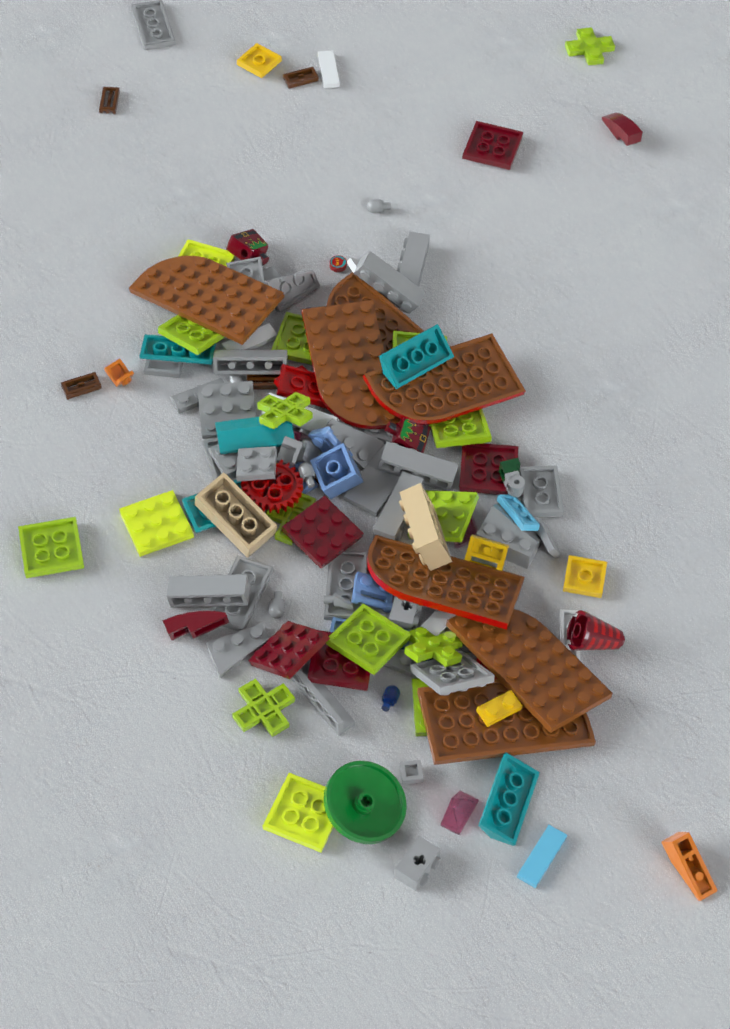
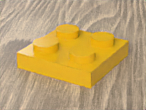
[237,43,282,78]
[563,555,607,598]

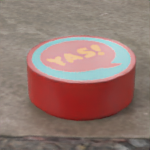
[330,255,347,272]

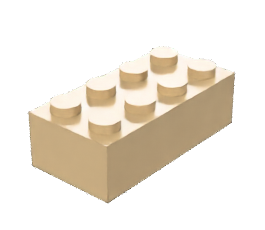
[195,472,277,558]
[399,483,452,571]

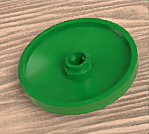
[324,761,407,844]

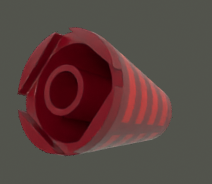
[567,610,625,651]

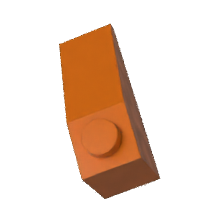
[661,832,718,901]

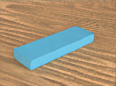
[496,494,540,531]
[517,825,567,889]

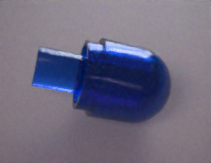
[381,685,400,712]

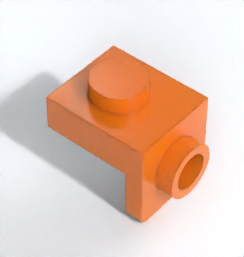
[104,358,134,387]

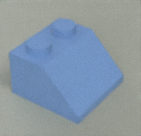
[310,443,364,499]

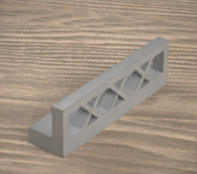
[291,663,355,736]

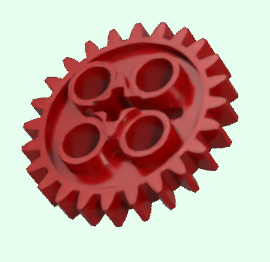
[241,459,303,514]

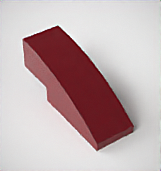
[602,112,643,146]
[162,611,229,640]

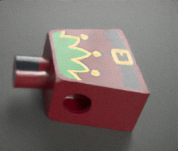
[226,229,269,265]
[385,418,431,453]

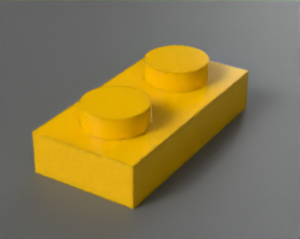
[476,690,522,727]

